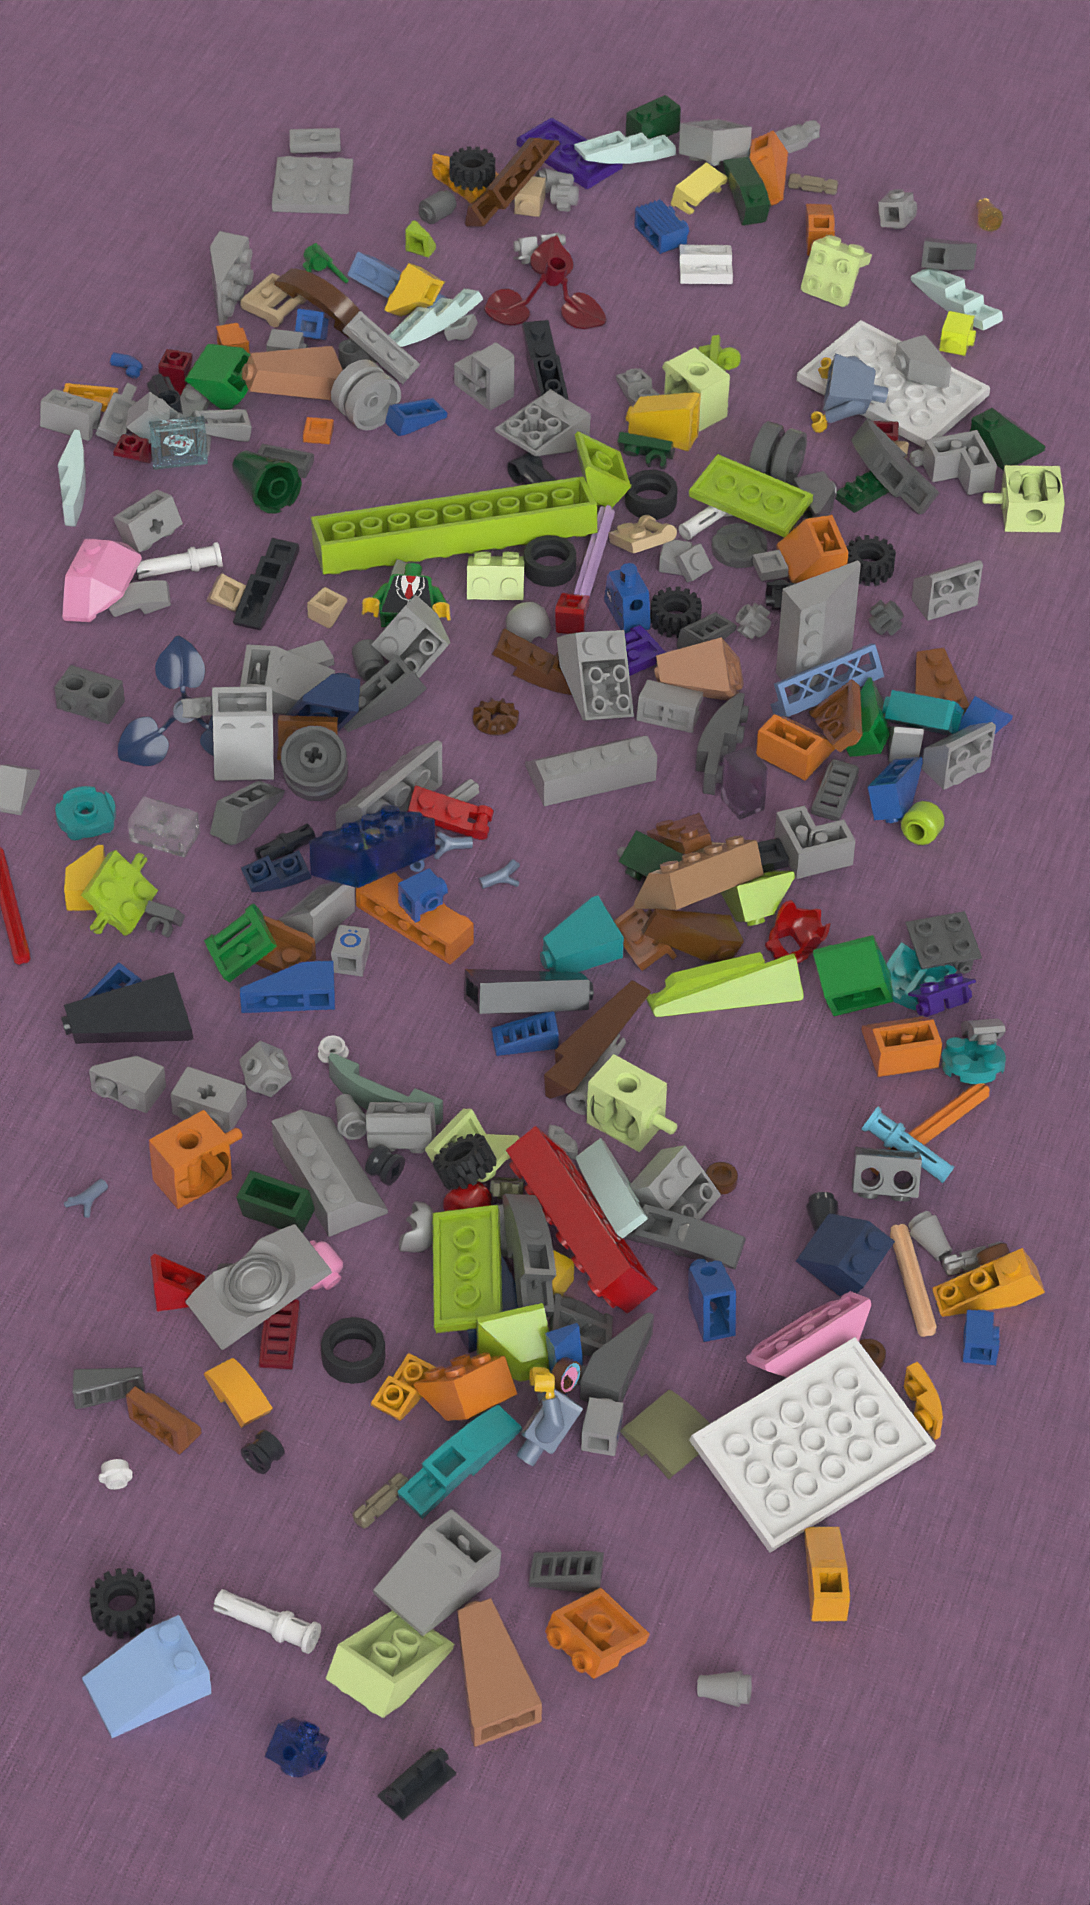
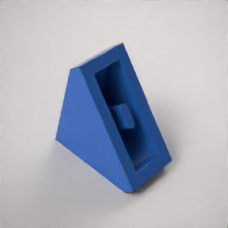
[959,696,1013,734]

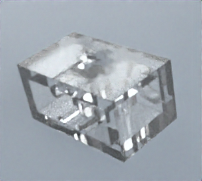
[128,796,200,858]

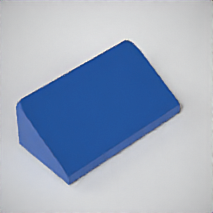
[545,1323,583,1395]

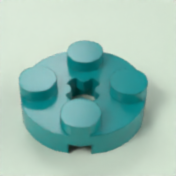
[55,786,116,841]
[941,1037,1006,1084]

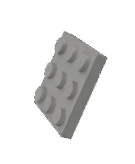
[272,156,353,214]

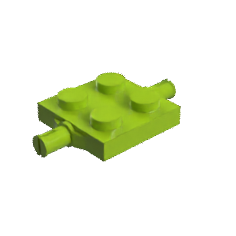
[81,850,158,936]

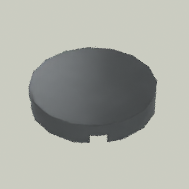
[711,523,767,568]

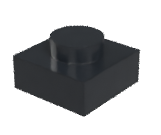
[757,838,789,873]

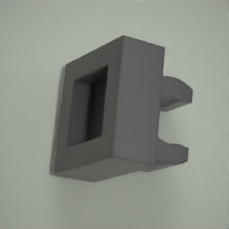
[145,900,185,938]

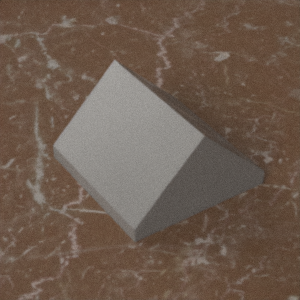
[278,878,355,945]

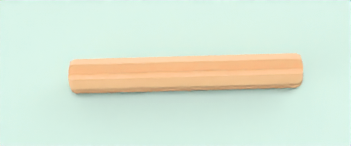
[890,1224,937,1337]

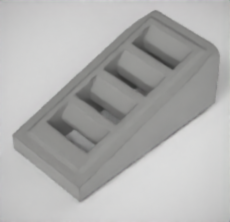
[192,409,252,442]

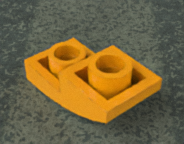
[371,1353,436,1421]
[204,1357,273,1428]
[904,1361,943,1440]

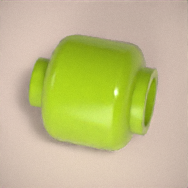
[901,801,944,845]

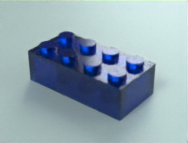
[309,806,436,888]

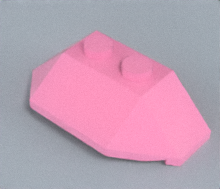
[62,539,142,622]
[746,1291,872,1378]

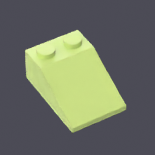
[326,1610,455,1718]

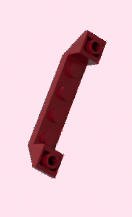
[113,349,193,464]

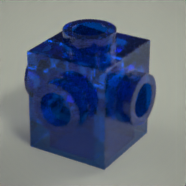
[264,1717,330,1778]

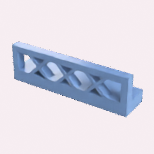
[347,252,449,309]
[770,643,885,717]

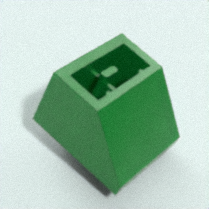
[184,344,250,410]
[813,935,894,1016]

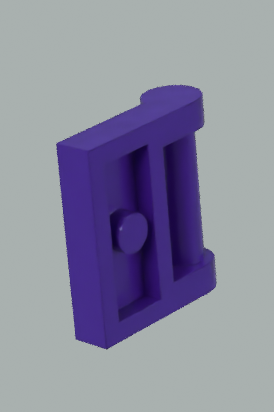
[625,625,666,676]

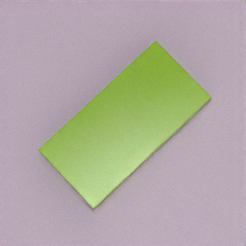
[689,454,813,538]
[433,1205,502,1333]

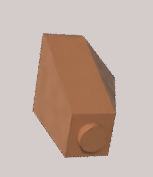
[654,637,744,701]

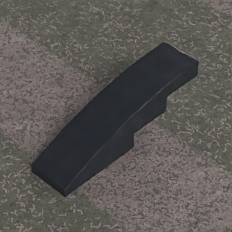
[233,538,300,631]

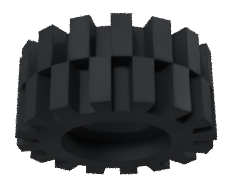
[450,146,496,191]
[846,535,896,586]
[650,586,702,638]
[433,1133,497,1190]
[89,1568,156,1639]

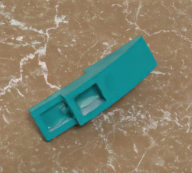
[397,1404,522,1519]

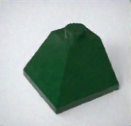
[970,408,1046,471]

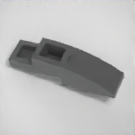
[851,419,940,514]
[696,693,749,795]
[502,1194,557,1317]
[624,1204,746,1269]

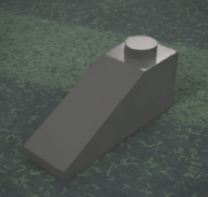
[344,655,427,732]
[210,781,285,845]
[577,1312,654,1403]

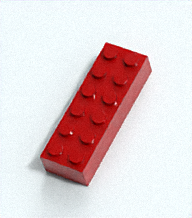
[506,1126,658,1314]

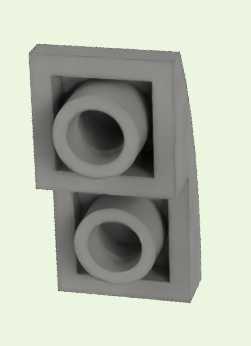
[616,368,660,406]
[109,580,171,617]
[961,1018,1006,1045]

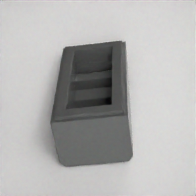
[677,612,737,649]
[811,759,859,821]
[73,1367,145,1409]
[529,1551,604,1594]

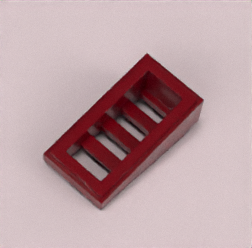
[259,1299,301,1370]

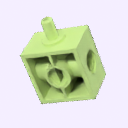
[662,348,730,432]
[982,465,1065,532]
[587,1054,677,1152]

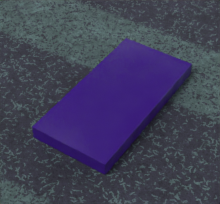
[516,117,623,190]

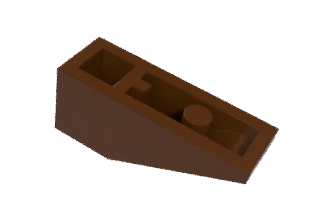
[641,909,744,962]

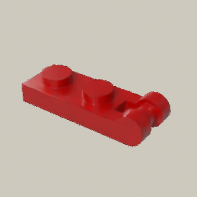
[406,785,494,840]

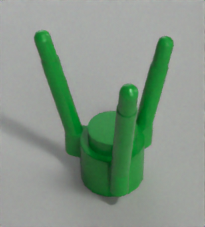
[302,243,349,283]

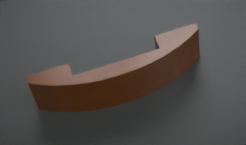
[274,268,361,338]

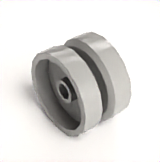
[331,359,401,430]

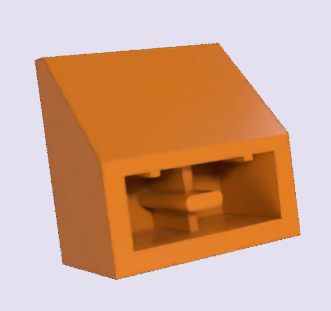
[777,515,848,583]
[756,714,835,781]
[861,1016,942,1077]
[414,1352,517,1421]

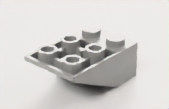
[210,231,254,326]
[495,390,591,456]
[557,630,634,721]
[240,645,335,714]
[212,686,274,781]
[373,1509,502,1636]

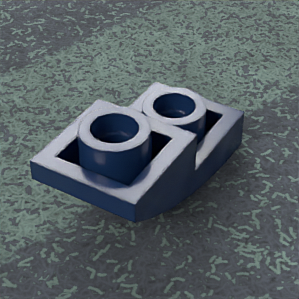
[241,850,312,892]

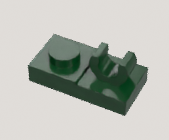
[617,432,675,470]
[835,470,889,513]

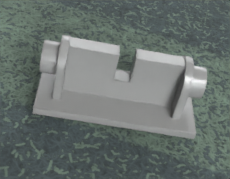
[513,232,569,264]

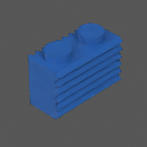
[634,199,689,254]

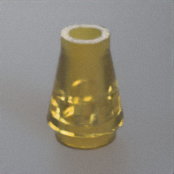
[976,198,1003,231]

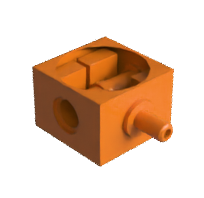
[149,1110,243,1209]

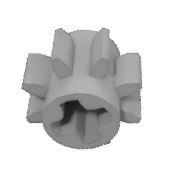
[551,179,579,211]
[736,603,771,639]

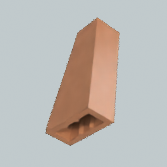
[242,346,343,400]
[458,1598,542,1747]

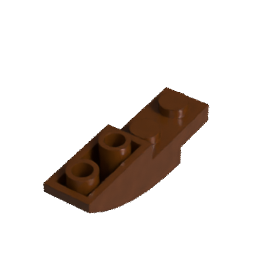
[492,628,572,695]

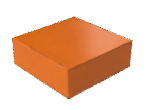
[303,417,334,444]

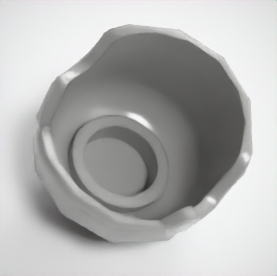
[505,602,551,642]
[399,1201,434,1253]

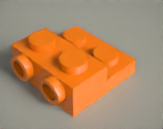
[545,1588,650,1679]

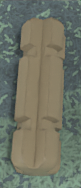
[788,173,838,195]
[352,1473,409,1528]

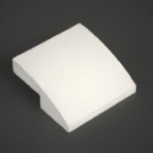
[679,245,733,284]

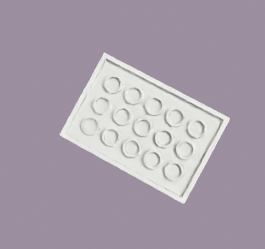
[796,320,990,447]
[689,1337,936,1553]

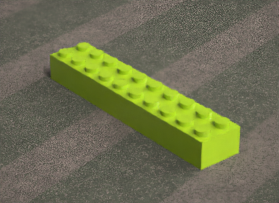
[311,476,598,575]

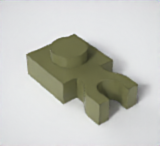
[490,1177,525,1200]

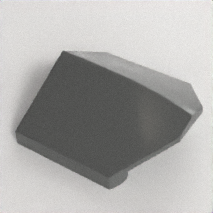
[549,1293,613,1356]

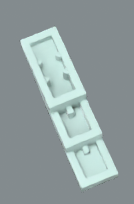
[574,131,676,164]
[911,268,1003,331]
[388,289,483,347]
[58,429,86,527]
[575,1138,648,1239]

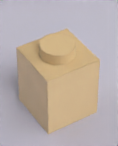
[515,176,546,217]

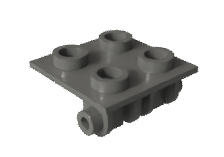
[905,911,982,974]

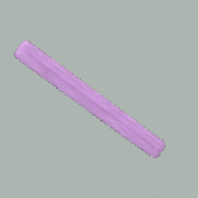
[573,505,615,596]

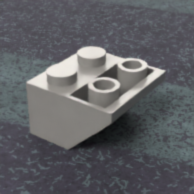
[912,560,983,621]
[371,595,450,678]
[922,722,996,790]
[630,1145,721,1220]

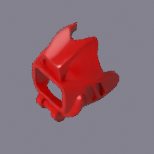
[765,900,831,963]

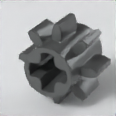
[868,600,904,636]

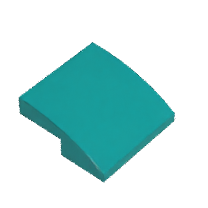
[886,942,957,1011]

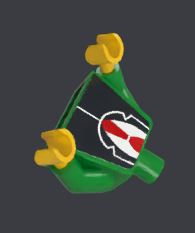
[361,563,451,627]

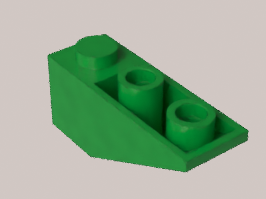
[846,677,890,757]

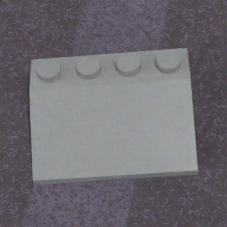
[776,560,861,694]

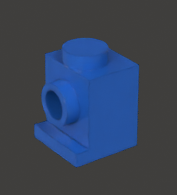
[295,309,329,340]
[398,868,448,923]
[962,1310,1000,1365]

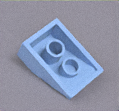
[82,1615,212,1738]

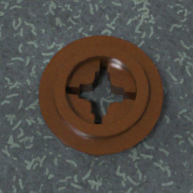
[472,697,519,735]

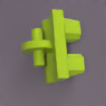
[699,335,741,371]

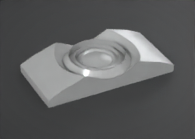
[185,1224,332,1351]

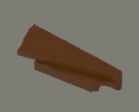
[465,138,560,227]
[544,980,651,1099]

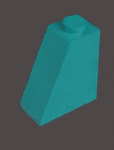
[882,690,964,736]
[540,895,624,973]

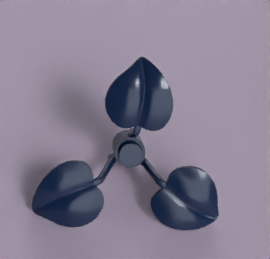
[118,635,214,766]

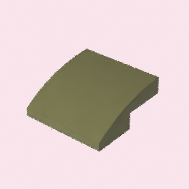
[620,1389,710,1479]

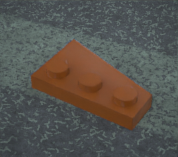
[915,647,969,715]
[809,679,862,752]
[647,812,712,854]

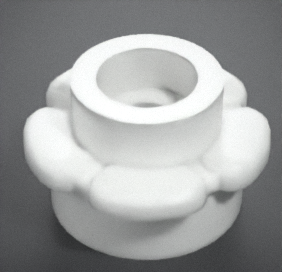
[318,1035,349,1064]
[98,1459,132,1490]

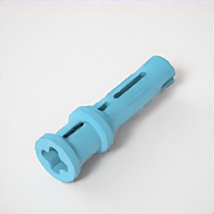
[861,1106,955,1184]

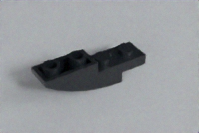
[522,320,568,400]

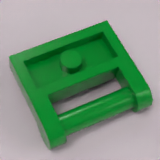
[204,903,277,983]

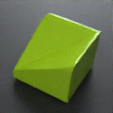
[405,220,436,258]

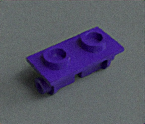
[908,973,976,1017]

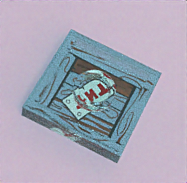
[149,416,208,470]

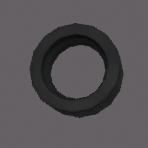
[625,470,678,520]
[523,535,577,587]
[321,1317,386,1384]

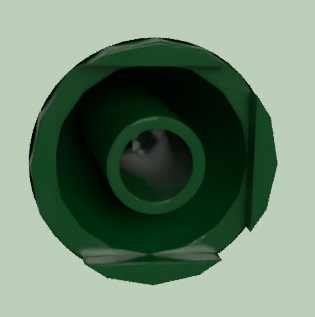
[232,451,302,514]

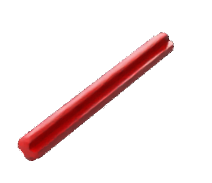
[0,847,31,965]

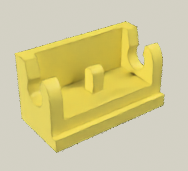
[671,162,728,214]

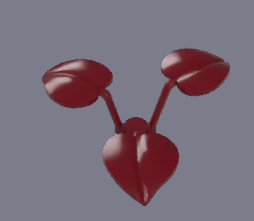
[484,235,606,329]

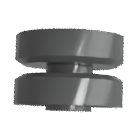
[749,421,807,485]
[281,726,348,801]

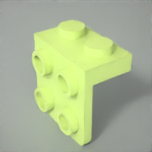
[801,235,872,307]
[467,551,525,600]
[425,1108,520,1182]

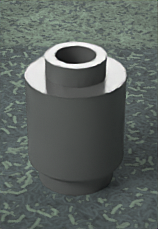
[418,190,457,224]
[352,639,385,682]

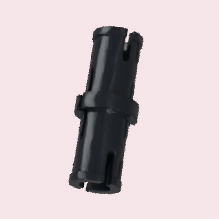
[254,823,316,862]

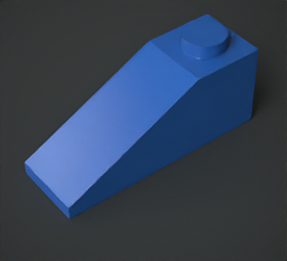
[867,756,923,823]
[240,961,335,1013]

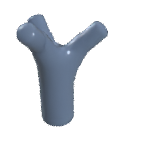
[432,831,473,859]
[479,859,520,889]
[64,1179,108,1218]

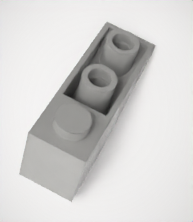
[126,392,211,457]

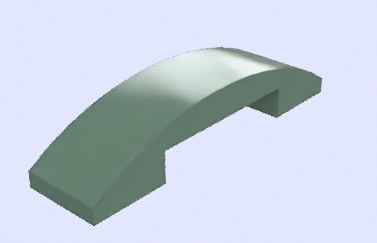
[328,1052,443,1125]

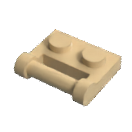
[240,273,307,327]
[608,515,677,554]

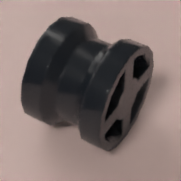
[365,1145,405,1185]
[241,1430,285,1474]

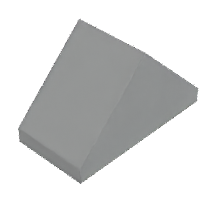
[888,726,924,762]
[0,765,40,816]

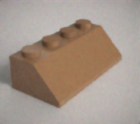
[634,835,764,910]

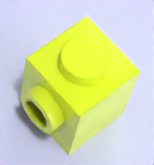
[939,311,976,356]

